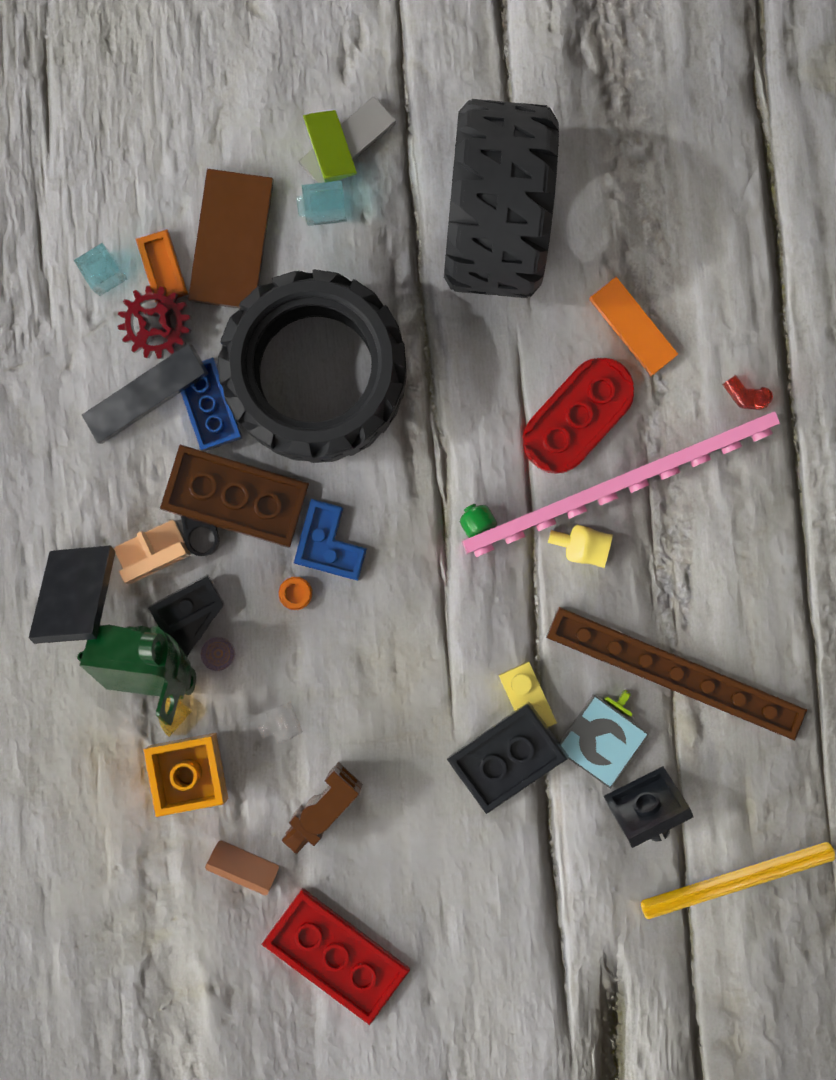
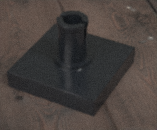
[604,766,694,848]

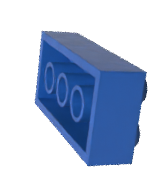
[181,357,243,452]

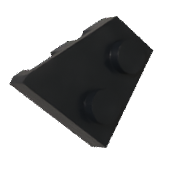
[148,574,224,657]

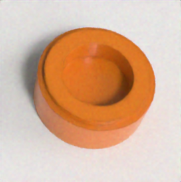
[279,577,313,610]

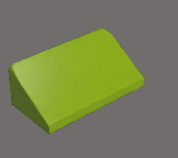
[303,110,357,184]

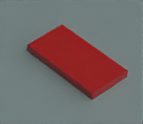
[261,888,410,1025]

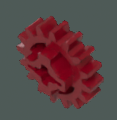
[117,286,192,359]

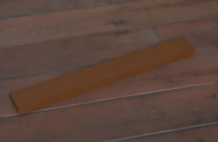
[546,607,807,741]

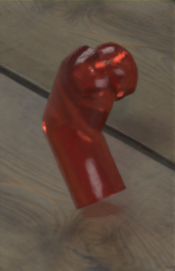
[722,375,773,410]

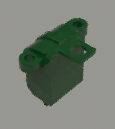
[77,624,196,726]

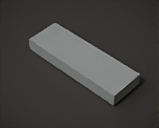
[299,96,396,188]

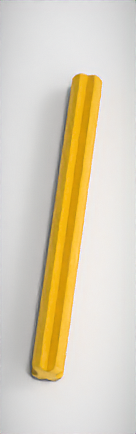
[641,842,836,919]

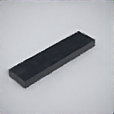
[82,344,209,444]

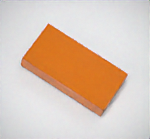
[136,229,189,304]

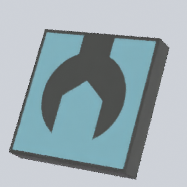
[559,694,649,789]

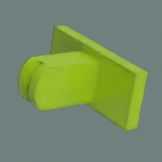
[604,690,633,717]

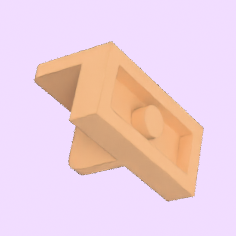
[114,520,191,584]

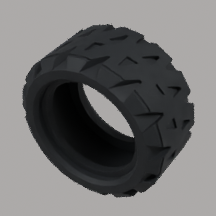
[444,99,559,298]
[218,269,407,463]

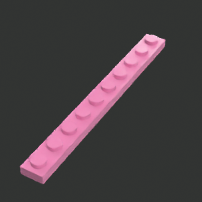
[462,411,780,557]

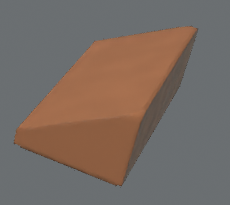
[205,841,279,895]

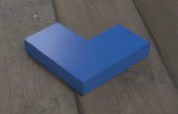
[294,499,367,581]

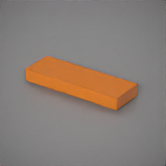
[589,277,679,376]

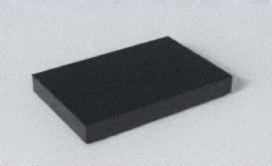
[29,545,115,644]
[447,701,569,814]

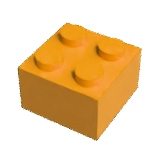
[143,733,229,817]

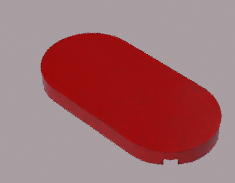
[523,358,634,474]

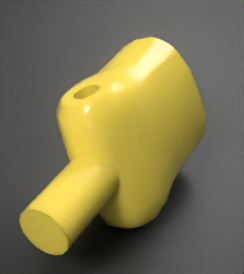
[548,524,613,568]

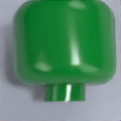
[460,504,497,538]

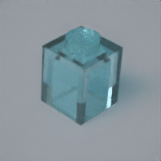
[297,181,347,226]
[74,242,127,296]

